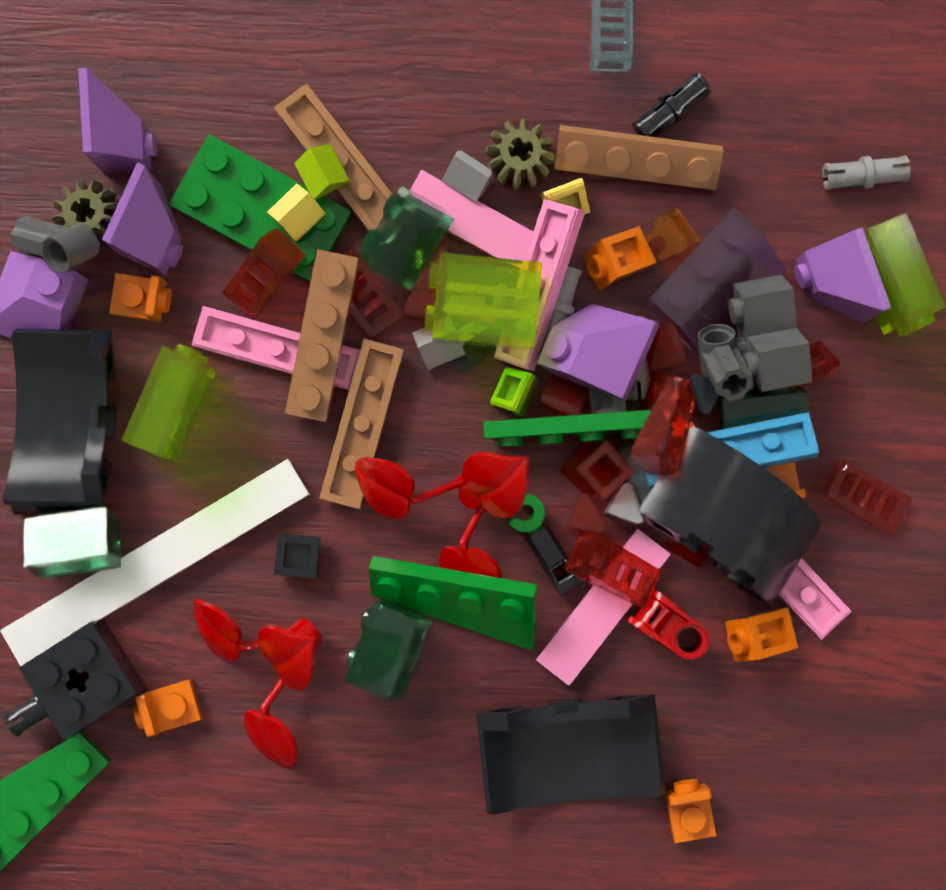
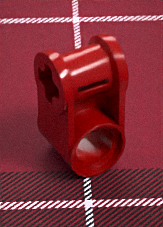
[627,587,709,660]

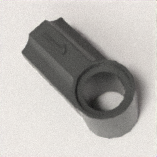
[10,216,99,273]
[698,324,753,401]

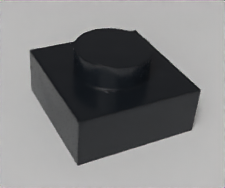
[274,533,321,579]

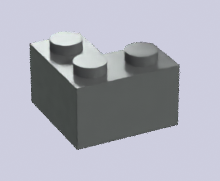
[728,275,812,392]

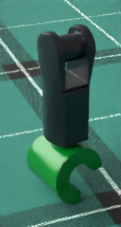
[507,493,586,600]

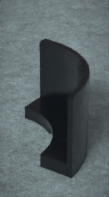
[2,329,116,507]
[639,427,821,607]
[476,694,665,815]

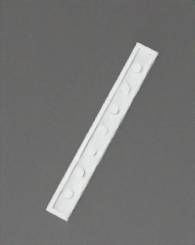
[0,459,310,666]

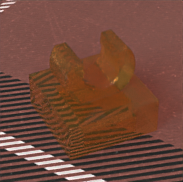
[645,208,701,260]

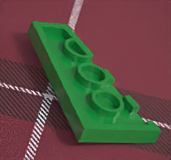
[484,410,662,447]
[368,556,537,651]
[0,731,112,872]

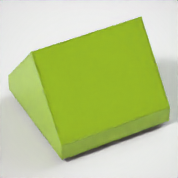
[294,144,350,200]
[490,366,539,419]

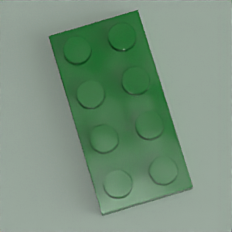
[168,134,353,283]

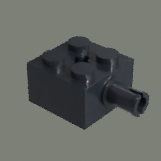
[3,619,147,740]

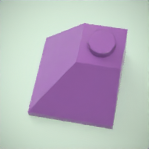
[78,68,157,173]
[102,163,183,275]
[794,227,891,323]
[0,251,89,338]
[536,303,660,401]

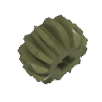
[485,118,555,190]
[51,179,118,248]

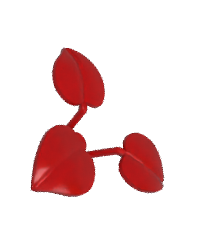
[355,452,529,578]
[193,599,322,769]

